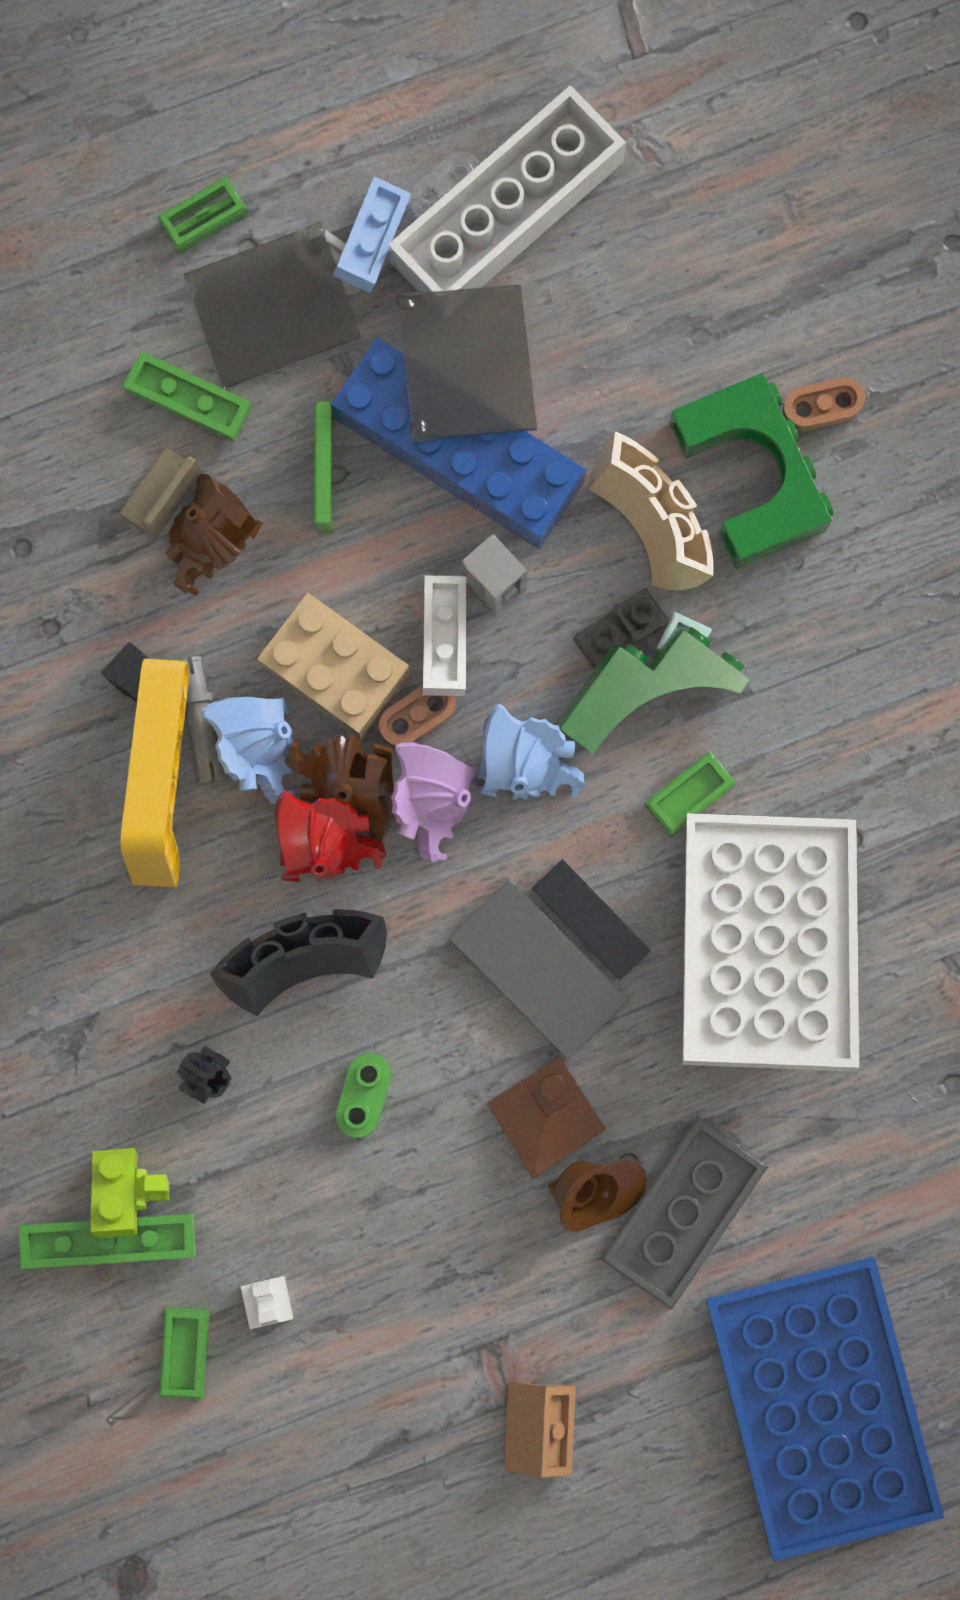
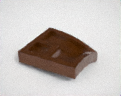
[487,1056,606,1179]

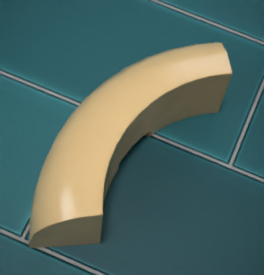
[587,431,713,590]

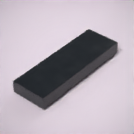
[532,859,651,981]

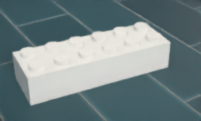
[388,85,626,320]

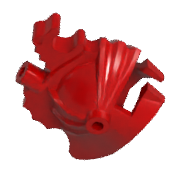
[274,791,386,882]

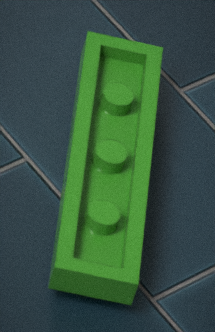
[19,1214,196,1269]

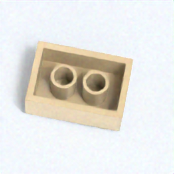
[257,593,411,741]

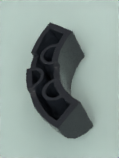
[210,909,387,1016]

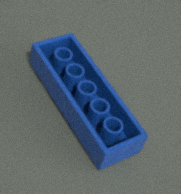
[331,337,586,549]

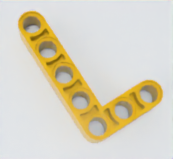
[121,659,189,888]

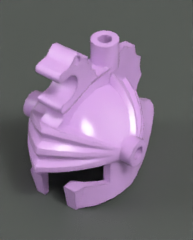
[391,742,479,862]

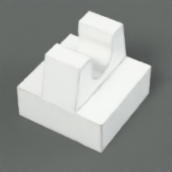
[241,1276,293,1329]

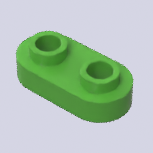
[336,1053,391,1138]

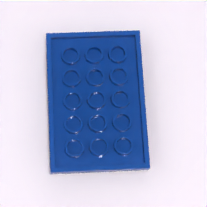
[705,1256,944,1562]

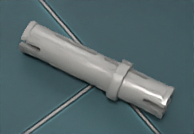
[178,656,226,785]

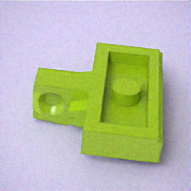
[91,1148,169,1238]

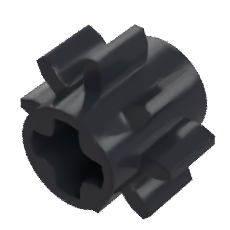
[177,1046,231,1104]

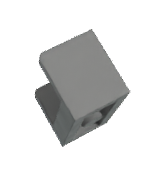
[463,534,527,617]

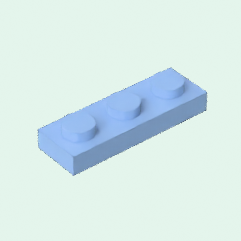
[332,177,411,293]

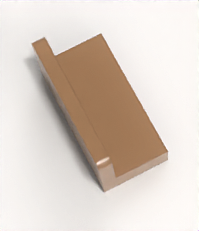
[504,1382,576,1477]

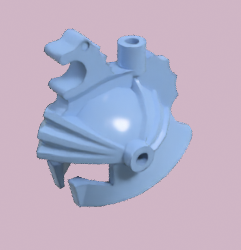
[200,696,295,804]
[478,704,585,800]

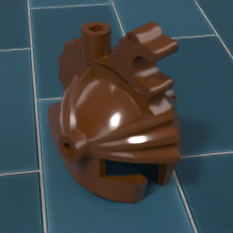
[165,473,263,596]
[284,735,394,841]

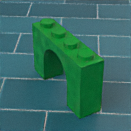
[669,372,834,569]

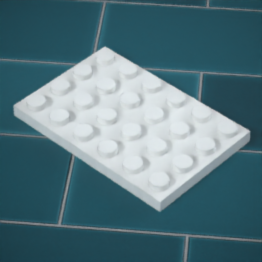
[682,813,859,1072]

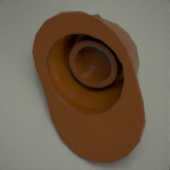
[548,1160,647,1232]

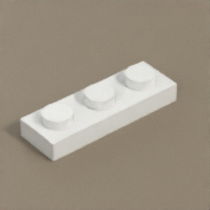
[423,575,466,696]

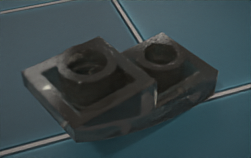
[573,587,670,670]

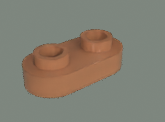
[782,377,865,431]
[379,685,456,748]

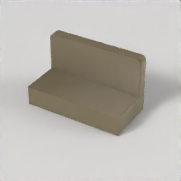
[120,447,202,540]

